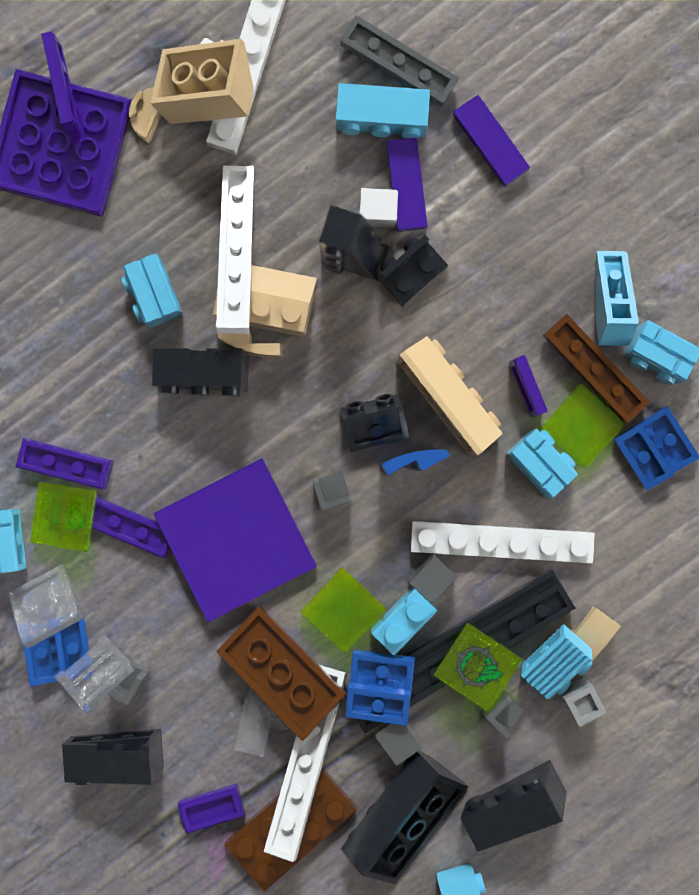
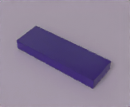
[41,31,81,134]
[453,95,530,187]
[386,138,428,232]
[15,438,113,490]
[84,495,170,559]

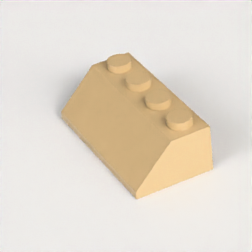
[397,336,503,457]

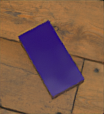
[509,355,548,417]
[177,784,246,834]

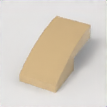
[218,332,282,359]
[571,606,621,661]

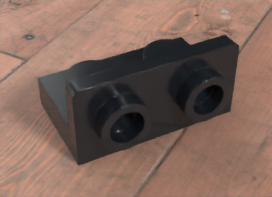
[379,235,448,307]
[340,394,409,452]

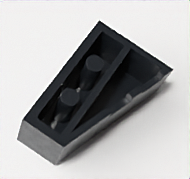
[319,205,389,281]
[152,348,249,397]
[62,729,164,785]
[460,760,567,852]

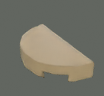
[129,87,162,144]

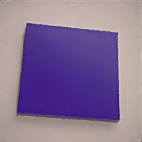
[0,69,132,217]
[153,458,317,622]

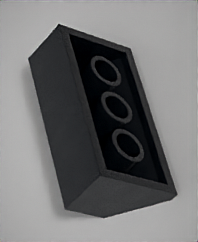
[341,751,469,884]

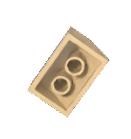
[150,39,254,124]
[213,265,317,337]

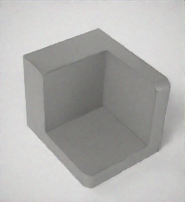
[560,677,607,727]

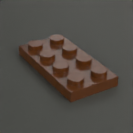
[216,606,347,741]
[224,767,357,892]

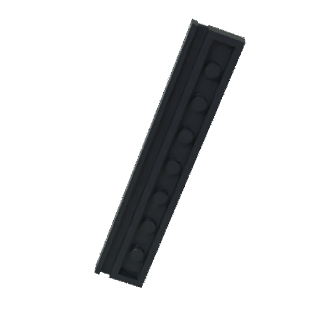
[344,569,576,733]

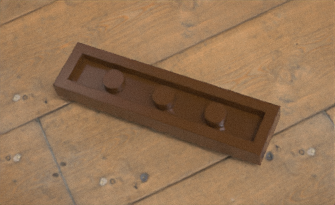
[543,314,650,424]

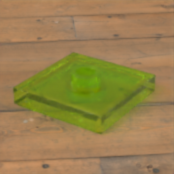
[539,384,626,469]
[300,566,387,654]

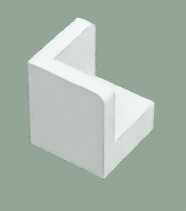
[360,188,398,228]

